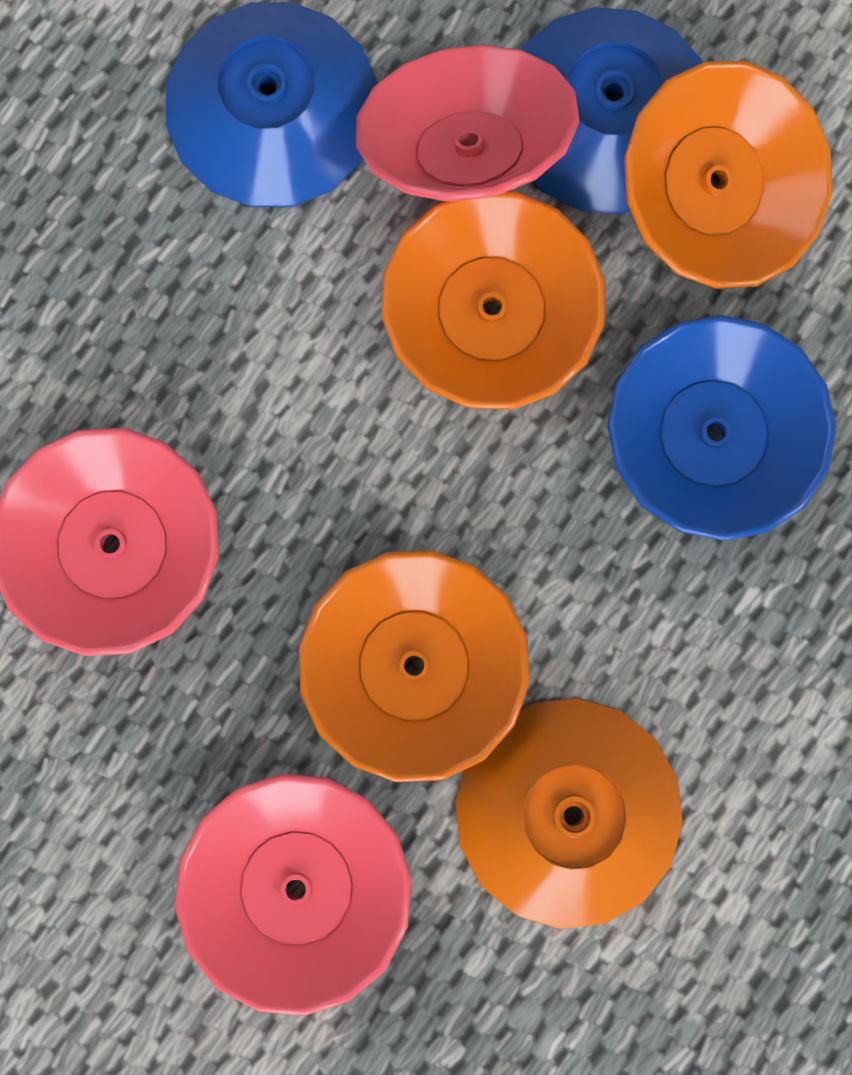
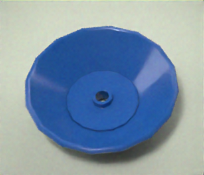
[165,2,378,207]
[521,7,703,214]
[607,315,836,541]

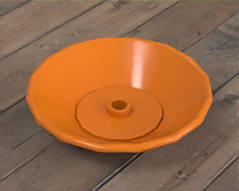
[624,61,833,289]
[381,191,605,410]
[298,550,530,782]
[455,698,683,929]

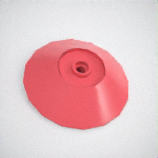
[356,44,580,202]
[0,428,219,656]
[174,774,412,1016]

